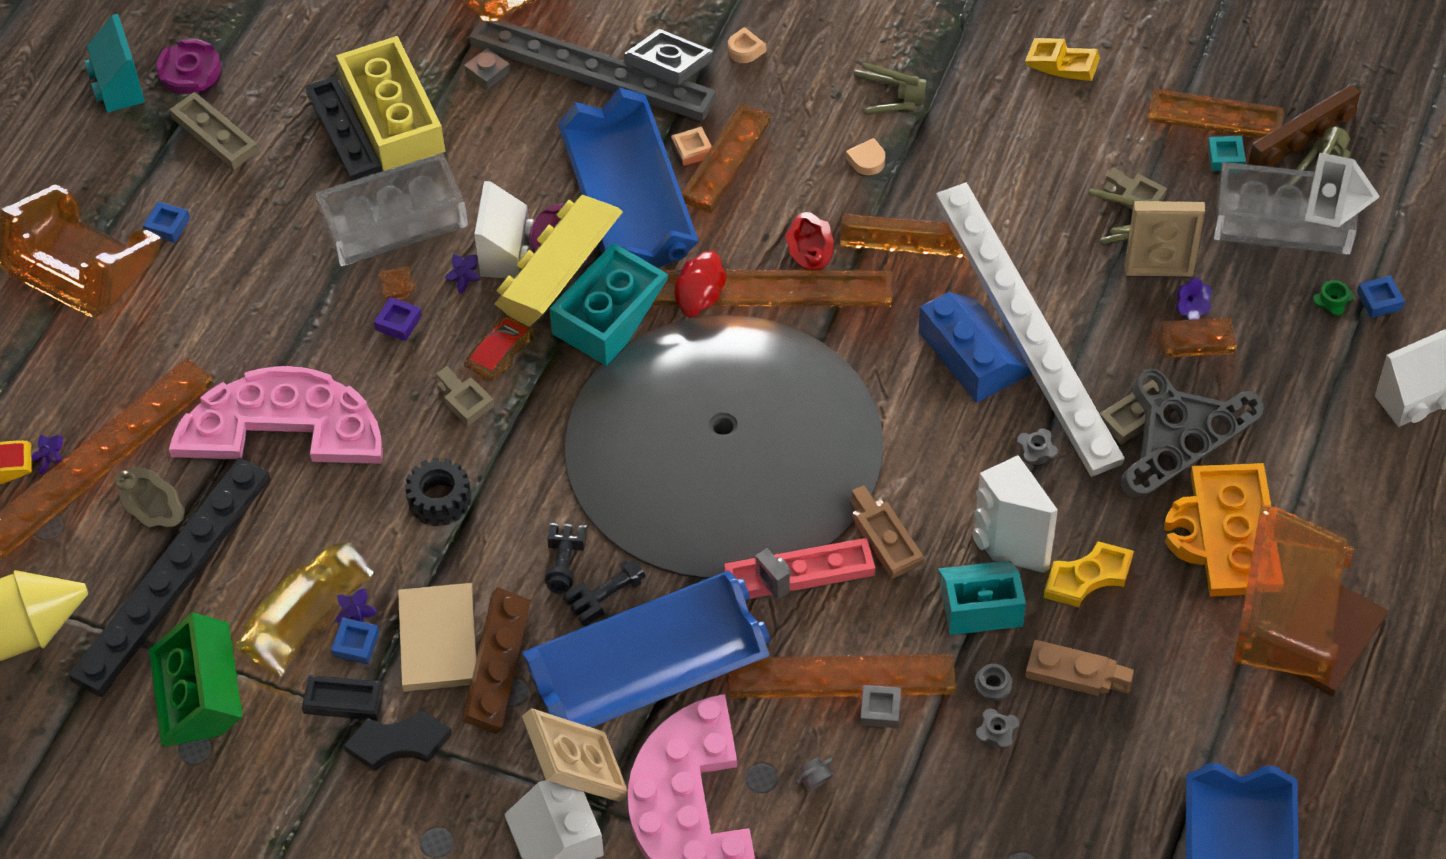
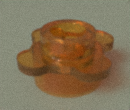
[378,266,415,300]

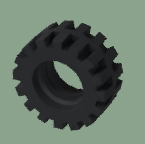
[405,457,472,526]

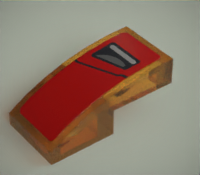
[464,315,535,381]

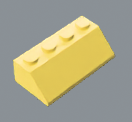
[494,195,623,328]

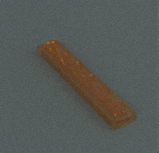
[729,654,956,698]

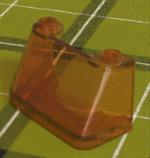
[0,184,161,317]
[1234,504,1354,679]

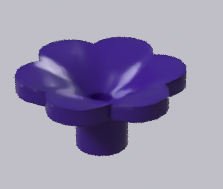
[1176,277,1212,321]

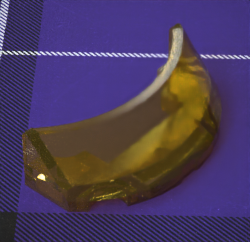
[236,542,375,678]

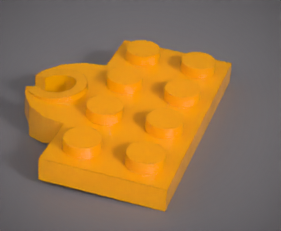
[1163,463,1285,597]

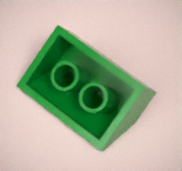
[149,612,243,747]

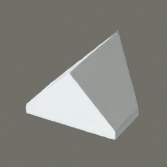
[1305,153,1380,227]

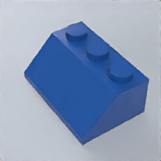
[918,292,1032,403]

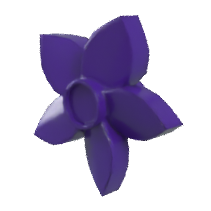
[444,254,481,294]
[32,435,63,475]
[335,588,377,623]

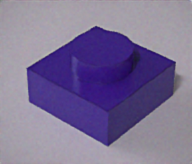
[374,297,422,341]

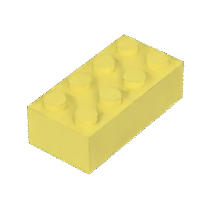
[336,36,445,172]

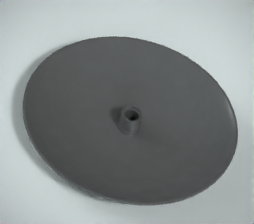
[565,315,883,579]

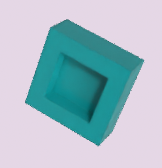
[1207,136,1246,171]

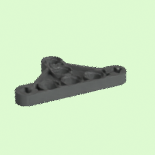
[1121,369,1264,499]

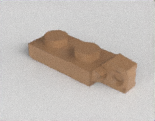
[850,485,924,579]
[1025,640,1134,696]

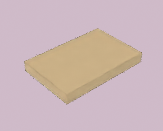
[1124,201,1205,276]
[398,583,477,692]
[522,708,628,802]

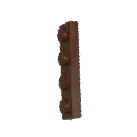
[1248,84,1360,173]
[462,587,531,734]

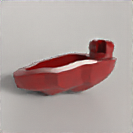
[785,212,834,272]
[674,250,727,317]

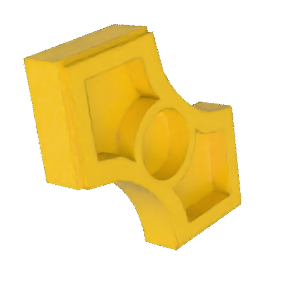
[1043,541,1134,607]

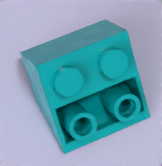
[938,561,1026,635]

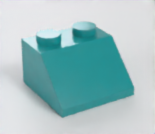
[84,14,145,113]

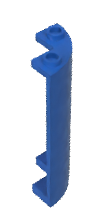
[558,87,699,268]
[522,570,771,727]
[1186,763,1299,859]

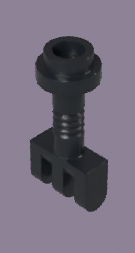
[544,522,587,594]
[563,559,646,626]

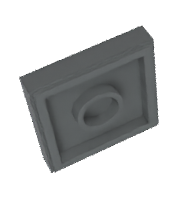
[624,29,713,85]

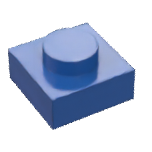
[143,201,190,243]
[1357,275,1405,318]
[331,618,379,664]

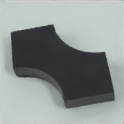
[344,710,452,771]

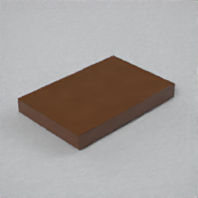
[1267,575,1389,697]

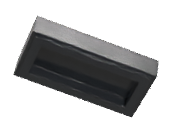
[302,675,384,720]

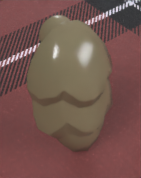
[115,467,185,527]

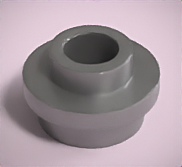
[974,664,1012,701]

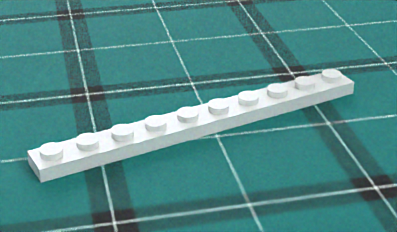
[935,182,1125,477]

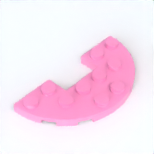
[169,366,383,464]
[628,694,755,859]

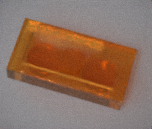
[1161,317,1237,358]

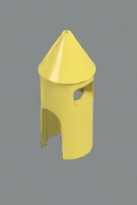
[0,570,88,661]

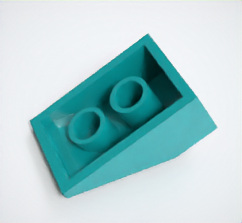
[549,243,668,366]

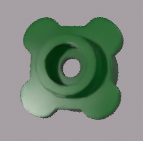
[1313,280,1354,316]

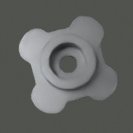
[1017,429,1058,465]
[976,709,1019,749]
[796,757,834,791]

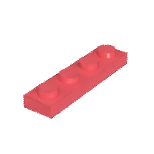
[724,538,875,599]

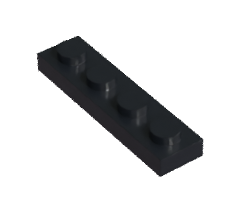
[305,76,383,184]

